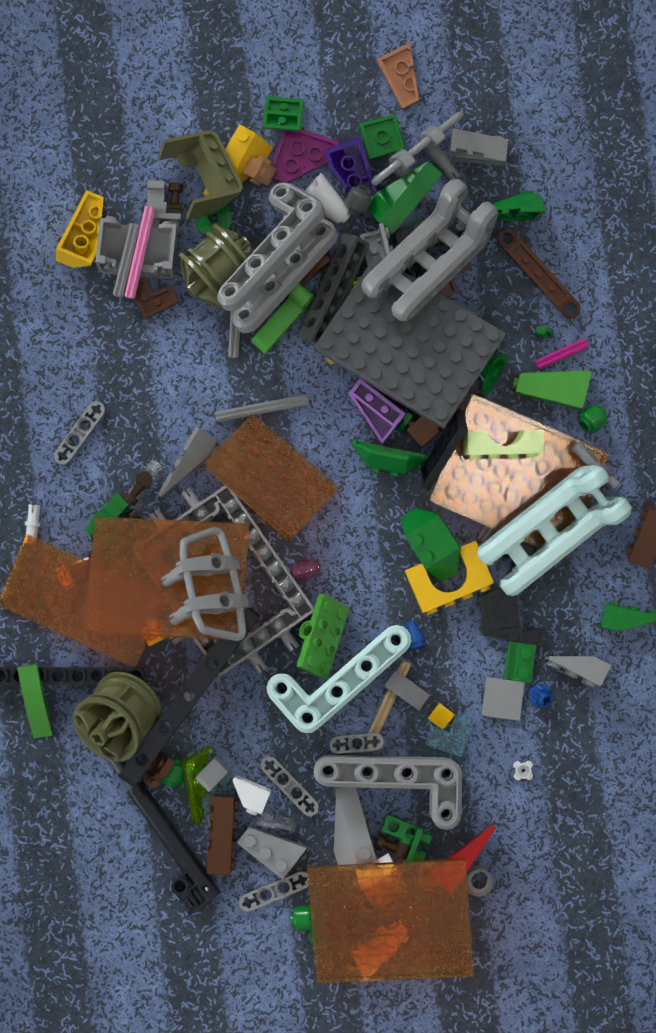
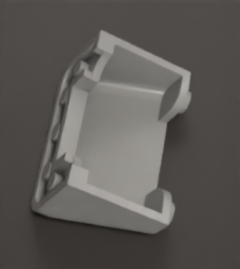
[95,216,177,279]

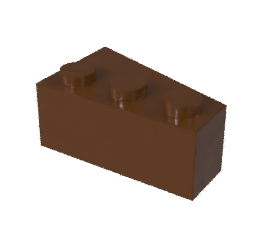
[406,403,467,449]

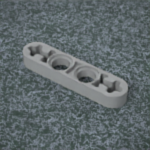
[54,401,106,465]
[261,756,319,816]
[239,871,311,912]

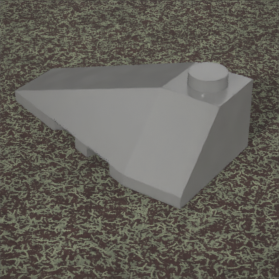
[334,787,377,869]

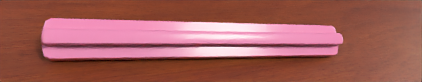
[125,206,155,299]

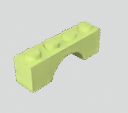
[463,430,544,459]

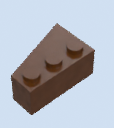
[626,501,656,570]

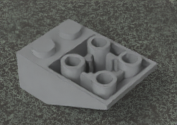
[544,656,611,688]

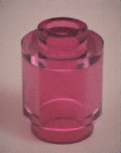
[291,558,320,581]

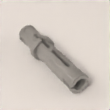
[571,441,620,491]

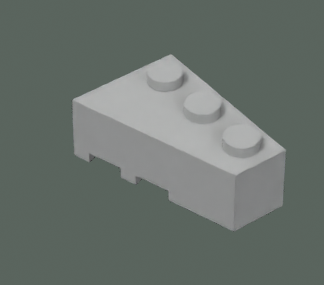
[448,128,508,166]
[237,825,307,879]

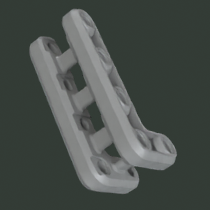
[361,179,498,322]
[217,182,338,333]
[313,754,462,830]

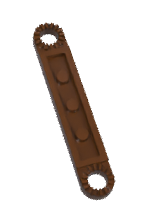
[497,229,580,319]

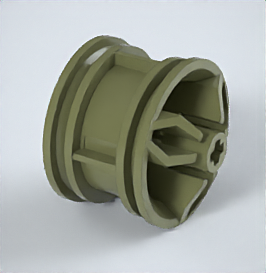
[178,224,254,311]
[73,672,162,762]

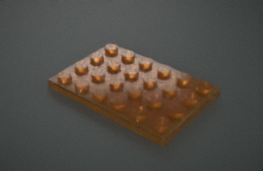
[203,415,339,542]

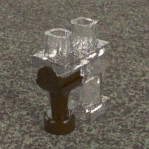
[122,459,164,511]

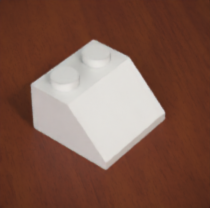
[233,775,271,816]

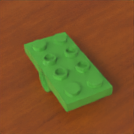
[296,594,349,680]

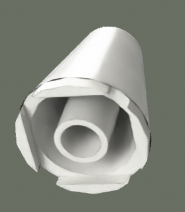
[305,173,350,224]

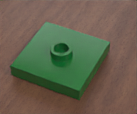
[359,114,406,161]

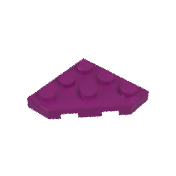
[271,129,339,183]

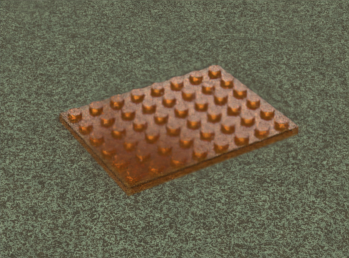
[428,394,609,560]
[84,516,250,641]
[307,858,474,984]

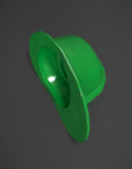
[479,353,508,395]

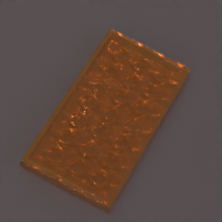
[0,534,166,668]

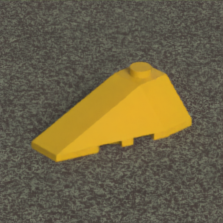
[203,124,273,196]
[55,190,104,268]

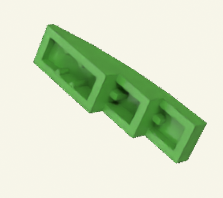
[17,663,53,738]

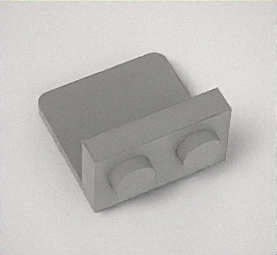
[360,223,393,267]

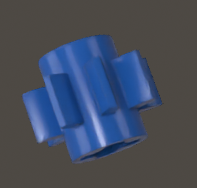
[529,683,553,708]

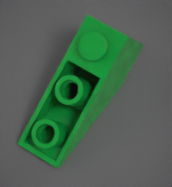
[599,602,656,632]

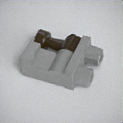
[147,180,184,233]

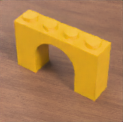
[404,541,494,615]

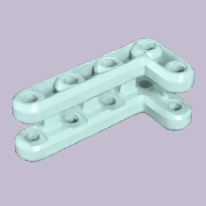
[477,465,632,596]
[267,625,411,733]

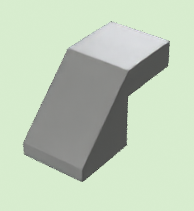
[384,670,430,711]
[195,755,230,792]

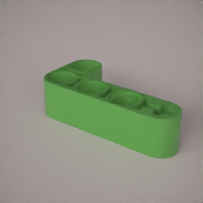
[251,283,314,354]

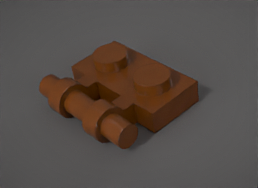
[142,750,175,788]

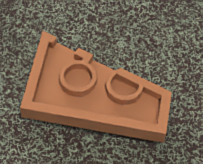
[377,43,419,110]

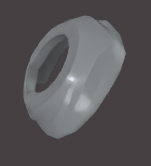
[462,865,493,897]

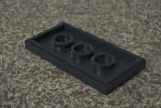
[421,409,468,491]

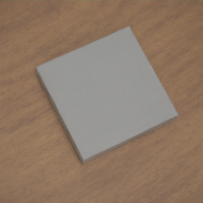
[481,677,525,721]

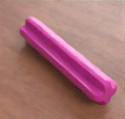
[535,338,589,370]

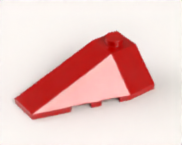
[431,824,496,894]

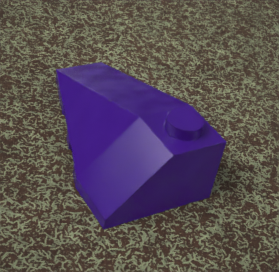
[324,137,377,217]

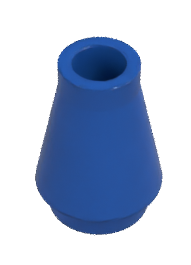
[404,620,426,650]

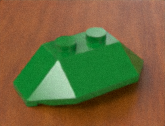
[352,440,428,478]
[401,507,461,582]

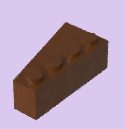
[207,794,239,875]

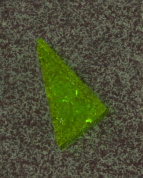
[182,746,212,824]

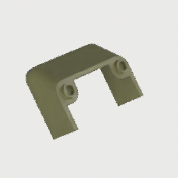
[157,130,243,220]

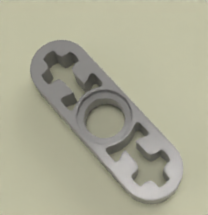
[330,733,386,755]

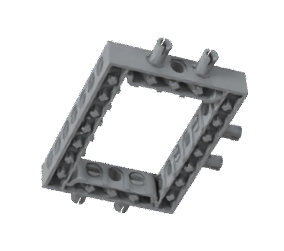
[132,484,314,677]

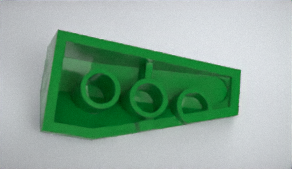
[367,161,443,234]
[469,191,546,221]

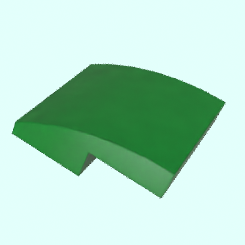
[262,96,304,132]

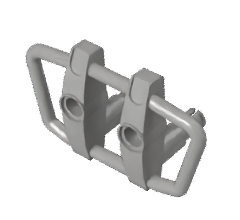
[372,111,464,206]
[161,527,250,641]

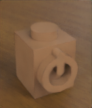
[243,155,276,186]

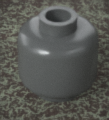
[345,185,373,215]

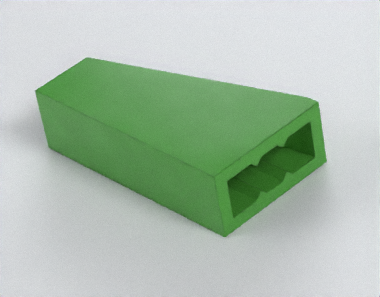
[512,371,592,411]

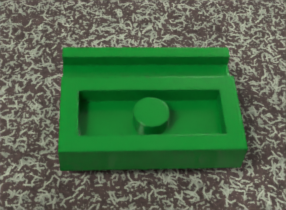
[503,641,537,683]

